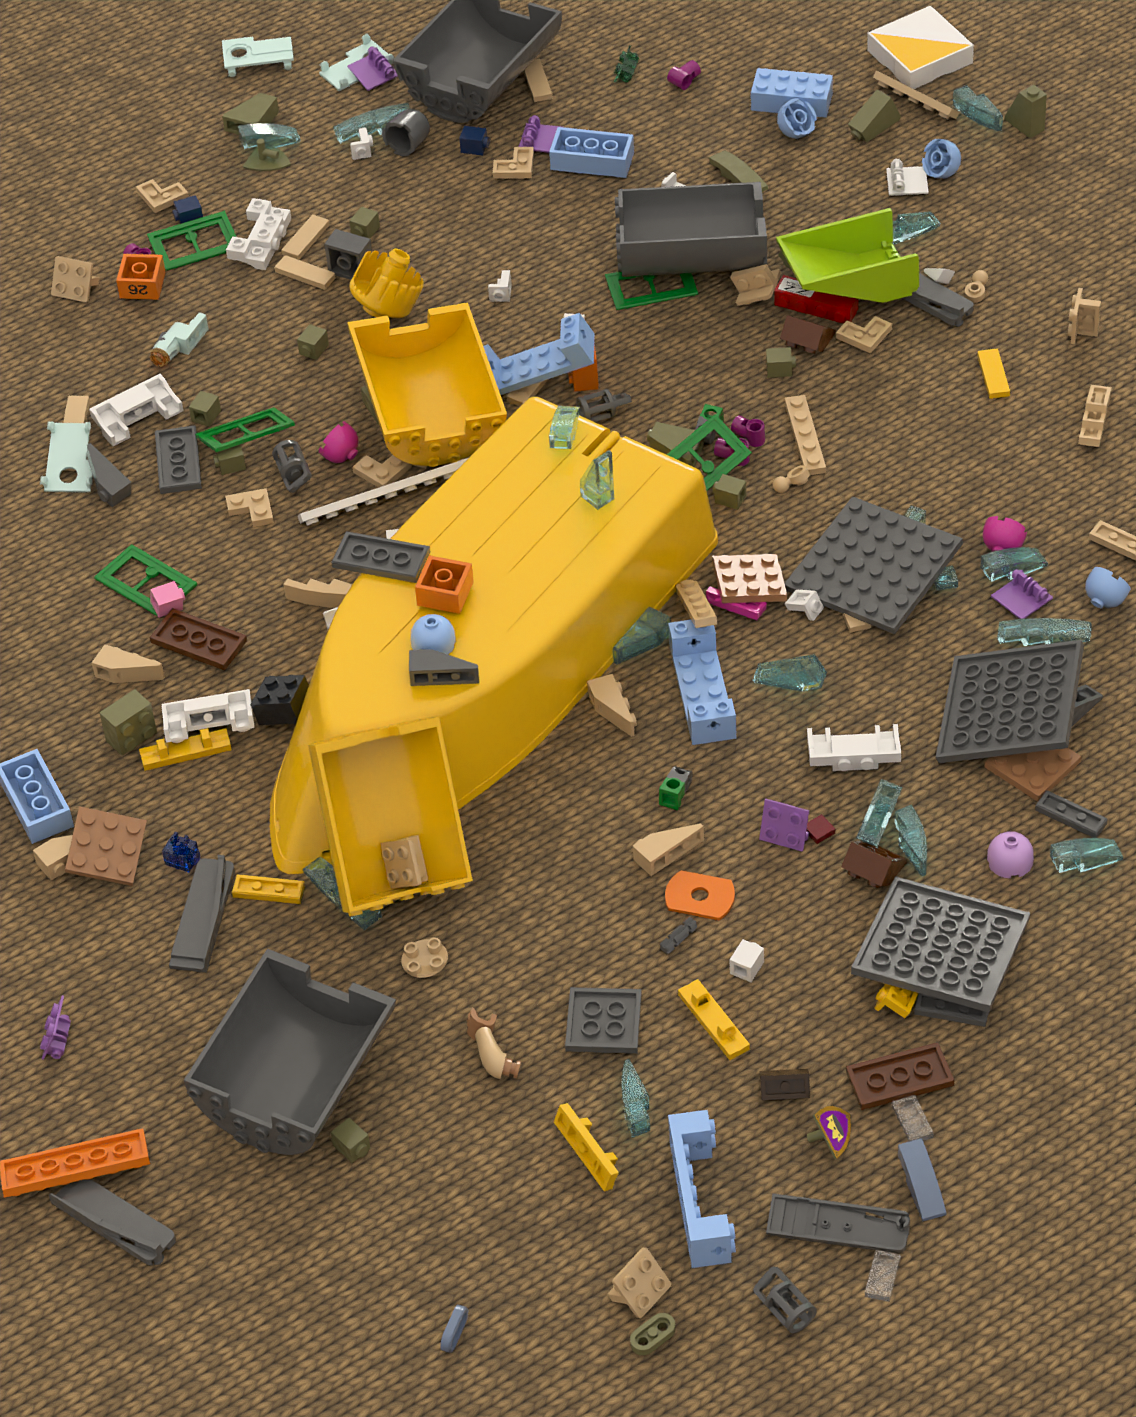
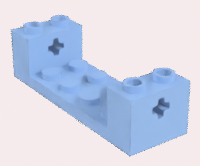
[483,313,595,395]
[668,620,736,745]
[668,1110,736,1268]

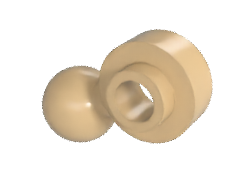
[965,270,988,303]
[773,465,810,493]

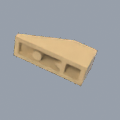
[633,823,704,876]

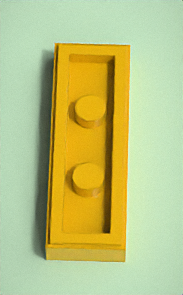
[977,349,1010,399]
[232,875,305,904]

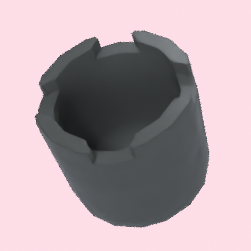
[382,109,430,156]

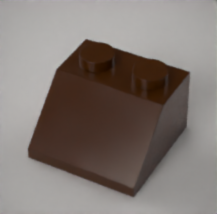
[780,315,836,354]
[841,840,908,888]

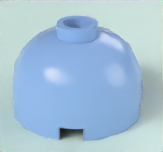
[777,98,817,139]
[922,139,961,178]
[1085,567,1131,608]
[411,614,456,655]

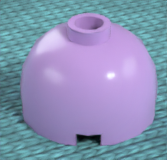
[987,832,1034,878]

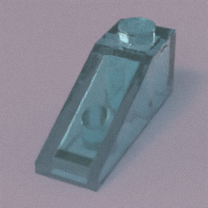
[580,450,614,510]
[613,607,671,665]
[753,654,827,691]
[856,779,903,847]

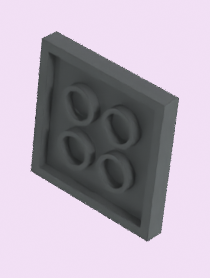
[565,987,642,1054]

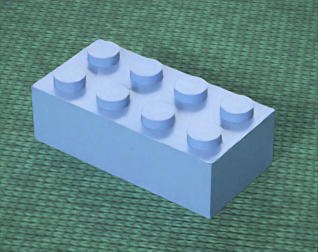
[751,68,833,118]
[549,127,634,178]
[0,749,74,844]

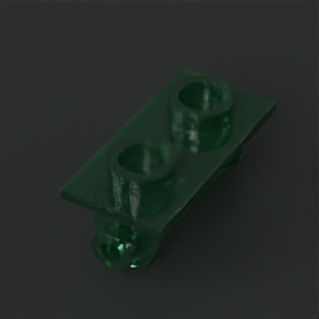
[614,45,639,82]

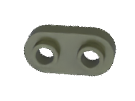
[630,1313,676,1355]

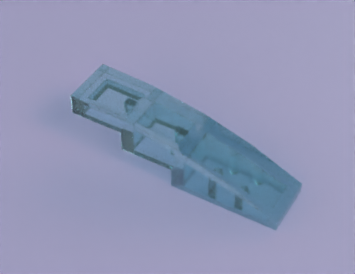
[333,103,411,144]
[890,212,940,244]
[997,618,1092,646]
[303,857,382,930]

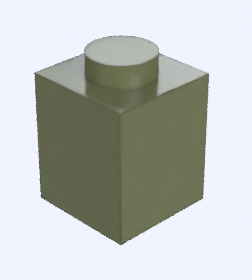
[350,207,380,239]
[297,324,329,360]
[766,347,796,378]
[189,391,221,427]
[213,445,246,475]
[712,474,747,510]
[331,1118,371,1163]

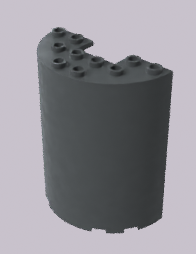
[393,0,562,123]
[615,182,767,277]
[184,949,396,1155]

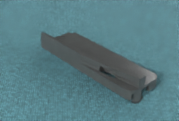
[902,273,974,327]
[169,855,235,973]
[49,1179,176,1265]
[766,1193,910,1253]

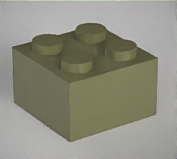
[99,689,157,756]

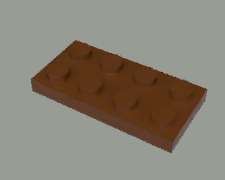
[150,608,247,671]
[846,1042,955,1110]

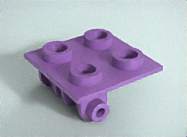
[347,46,398,91]
[519,115,564,153]
[991,569,1053,620]
[759,799,809,852]
[40,996,71,1060]

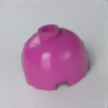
[319,421,359,463]
[983,516,1027,556]

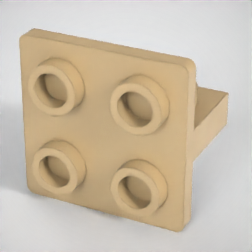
[51,256,100,302]
[730,264,781,306]
[1068,288,1101,344]
[381,835,428,888]
[607,1248,672,1318]

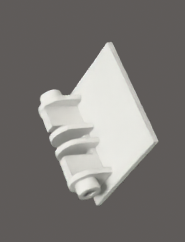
[886,159,928,195]

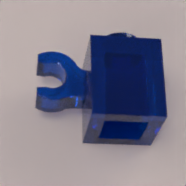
[162,832,200,872]

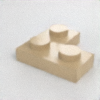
[493,147,534,179]
[136,179,189,213]
[836,316,892,353]
[352,455,412,488]
[225,488,274,527]

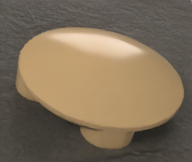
[401,938,448,978]

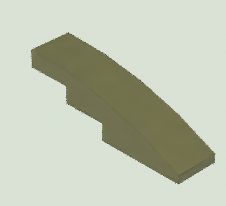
[709,150,768,192]

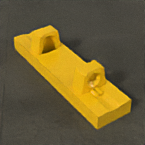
[139,728,232,771]
[678,979,750,1060]
[554,1103,619,1192]

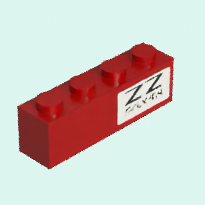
[774,275,859,324]

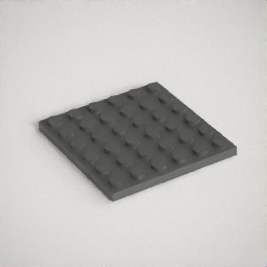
[784,496,963,634]
[935,640,1084,763]
[851,876,1030,1012]

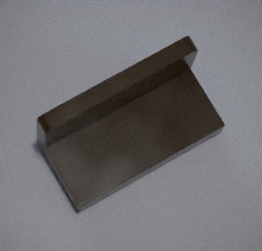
[759,1069,810,1100]

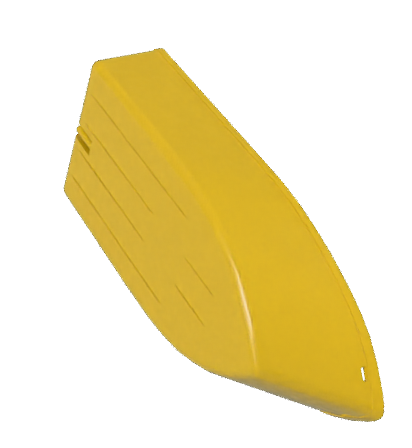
[269,397,718,874]

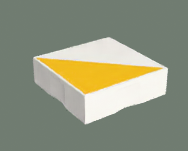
[868,6,974,89]

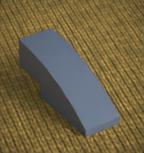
[898,1138,946,1222]

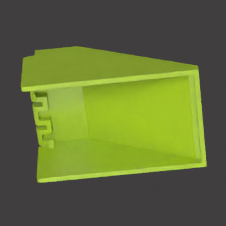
[776,208,919,303]

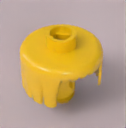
[349,249,424,318]

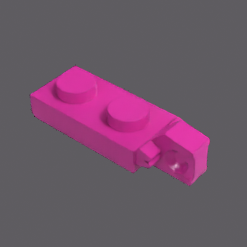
[706,587,767,620]

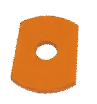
[665,870,735,920]

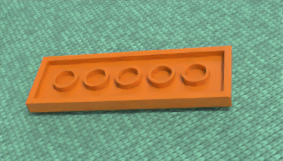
[0,1128,150,1198]

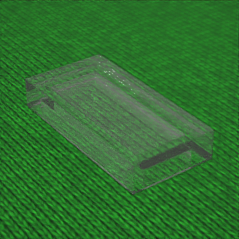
[892,1095,933,1142]
[865,1250,901,1302]

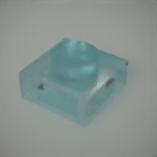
[934,566,958,591]

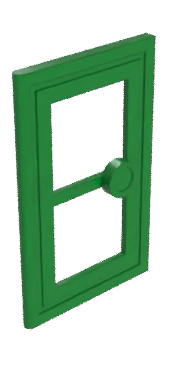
[147,211,236,271]
[605,272,698,311]
[195,407,295,453]
[667,414,752,491]
[94,544,197,618]

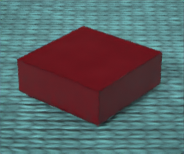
[806,814,836,844]

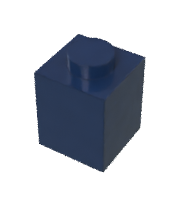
[459,126,490,156]
[172,195,203,224]

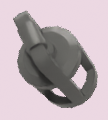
[576,389,632,422]
[272,440,312,493]
[753,1267,817,1333]

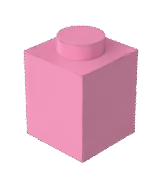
[150,581,185,618]

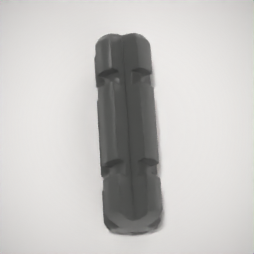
[660,917,697,954]

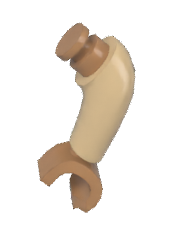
[467,1008,521,1079]

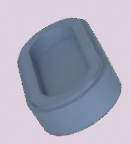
[440,1305,468,1353]

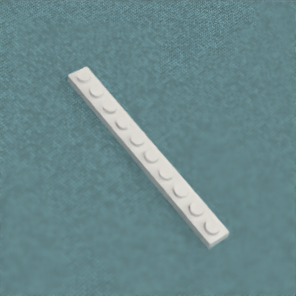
[298,458,468,525]

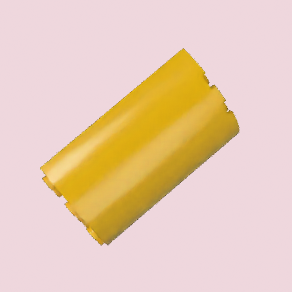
[348,303,507,467]
[308,717,473,916]

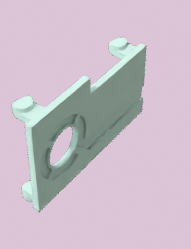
[319,34,394,91]
[222,37,294,77]
[40,422,93,492]

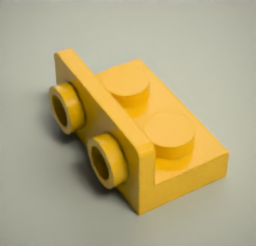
[874,983,918,1018]

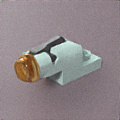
[150,313,208,367]

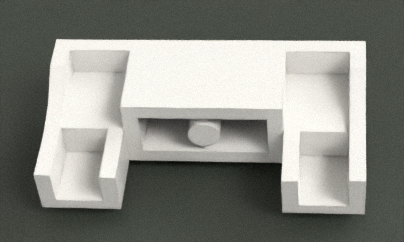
[226,198,291,270]
[89,374,183,446]
[162,689,255,743]
[807,724,901,771]

